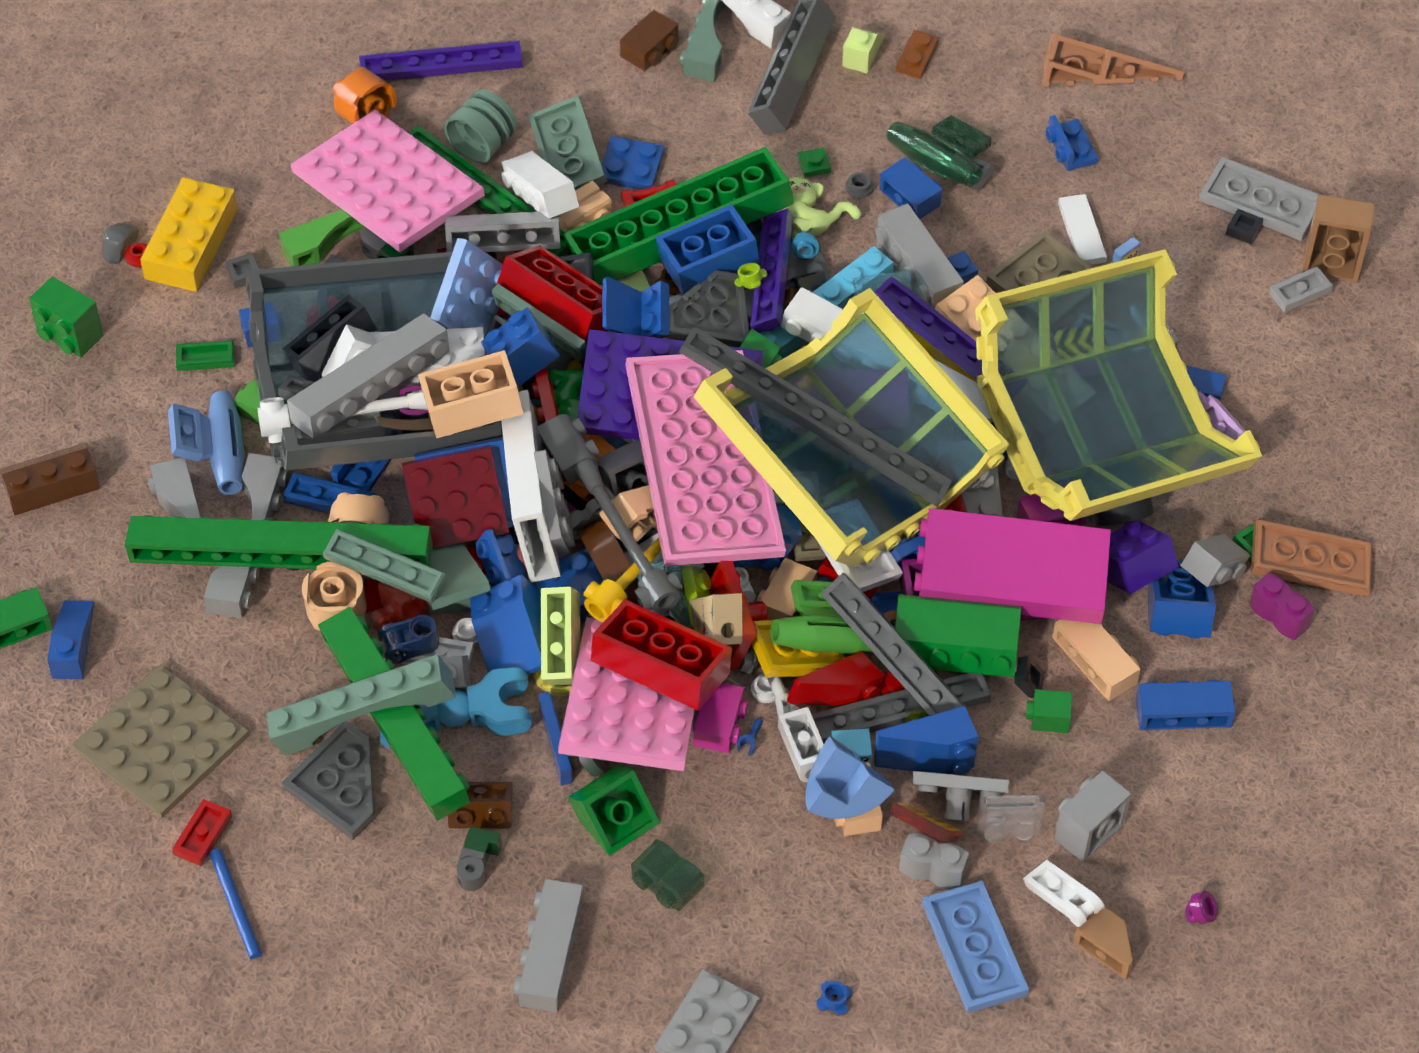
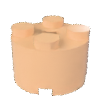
[328,492,390,524]
[302,561,367,631]

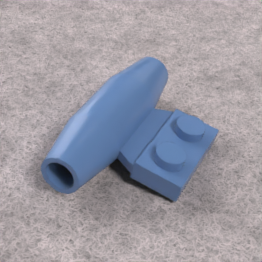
[168,391,246,495]

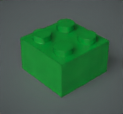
[29,276,103,358]

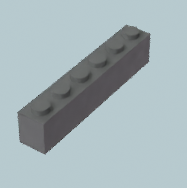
[747,0,836,135]

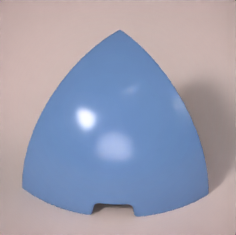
[805,736,895,819]

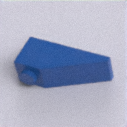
[47,600,94,679]

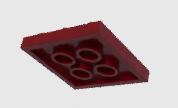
[402,445,509,549]

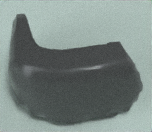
[103,223,139,264]

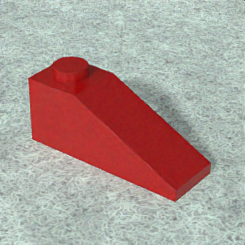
[787,651,885,706]

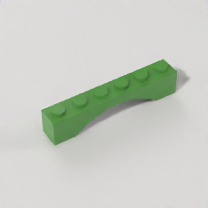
[279,209,365,266]

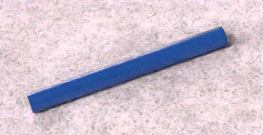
[209,848,262,960]

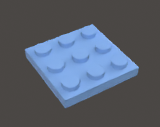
[430,238,503,337]

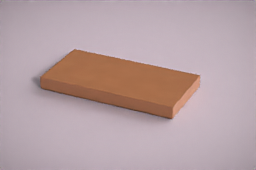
[1251,519,1372,596]

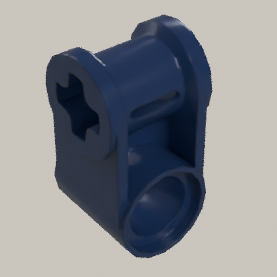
[377,615,439,664]

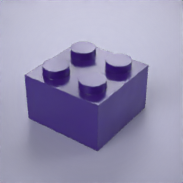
[1107,520,1179,594]

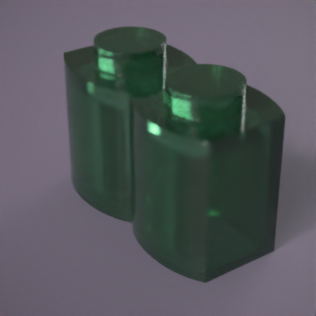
[631,839,705,911]

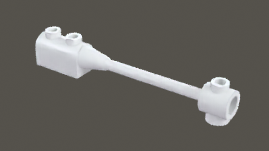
[258,390,428,443]
[735,567,824,782]

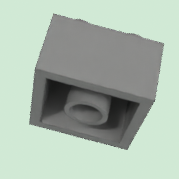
[1055,770,1131,863]

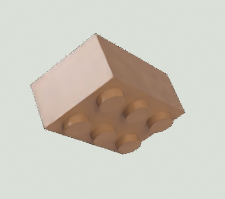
[1302,194,1375,282]

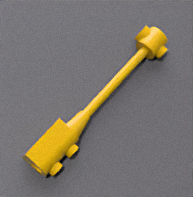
[583,537,662,622]

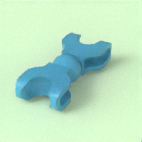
[380,667,532,748]

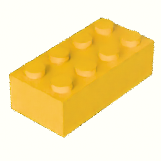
[140,177,238,292]

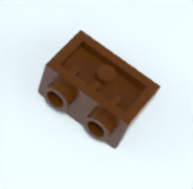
[448,782,513,829]

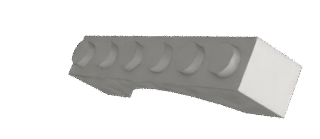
[204,453,289,618]

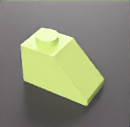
[842,27,885,73]

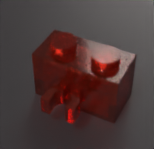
[371,582,429,632]

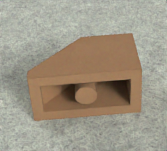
[1073,906,1133,979]

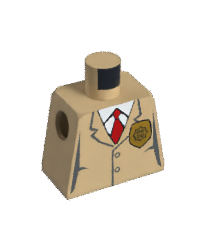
[690,593,743,646]

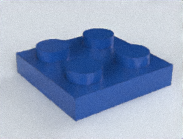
[602,136,664,189]

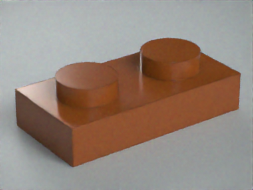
[896,30,939,79]

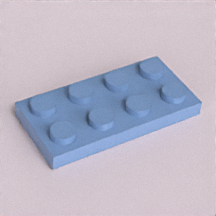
[922,881,1029,1014]

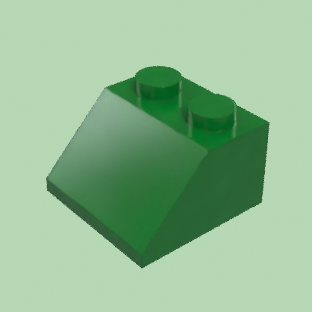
[567,765,660,856]

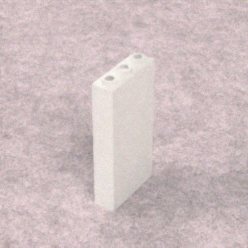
[501,390,561,583]

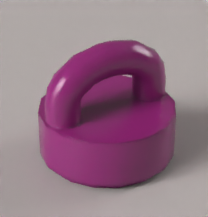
[1185,891,1218,924]

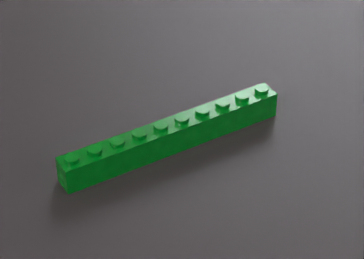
[125,515,433,569]

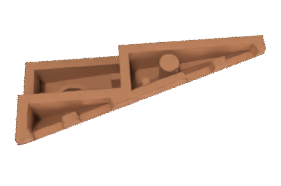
[1042,33,1184,87]

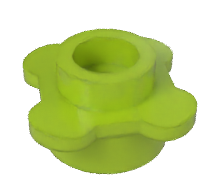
[734,263,767,289]

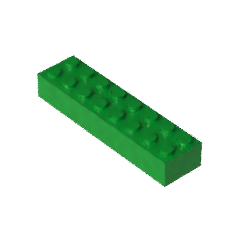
[563,147,794,286]

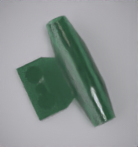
[887,115,992,187]

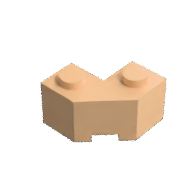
[599,485,658,542]

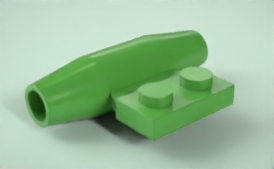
[770,580,872,654]

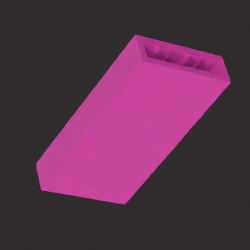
[914,508,1111,624]

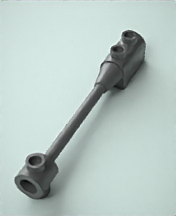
[536,414,683,612]

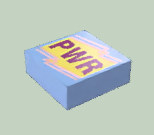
[1112,237,1140,263]

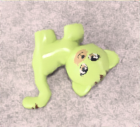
[774,177,862,239]

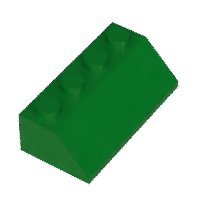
[895,594,1021,677]

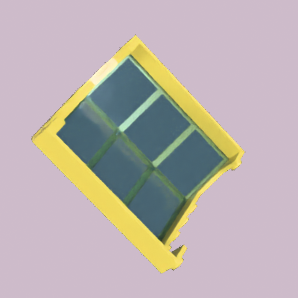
[975,249,1262,521]
[694,288,1010,568]

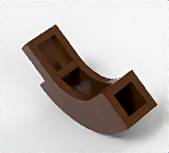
[578,519,640,604]

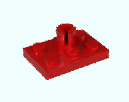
[709,560,768,670]

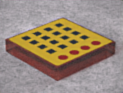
[889,802,963,842]

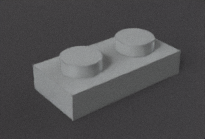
[1269,266,1333,313]

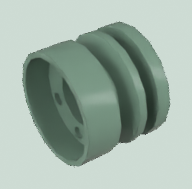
[444,89,518,164]

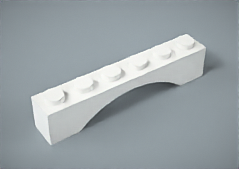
[722,0,791,49]

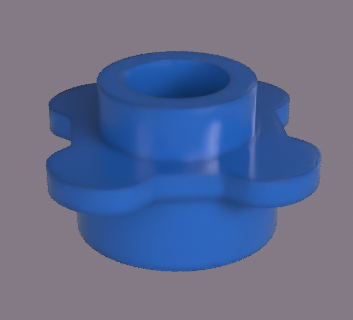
[816,981,852,1015]

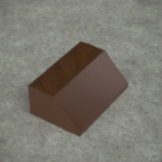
[0,443,100,515]

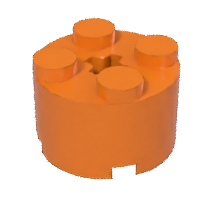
[333,67,397,124]

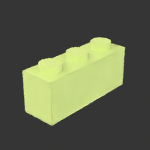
[541,587,580,685]

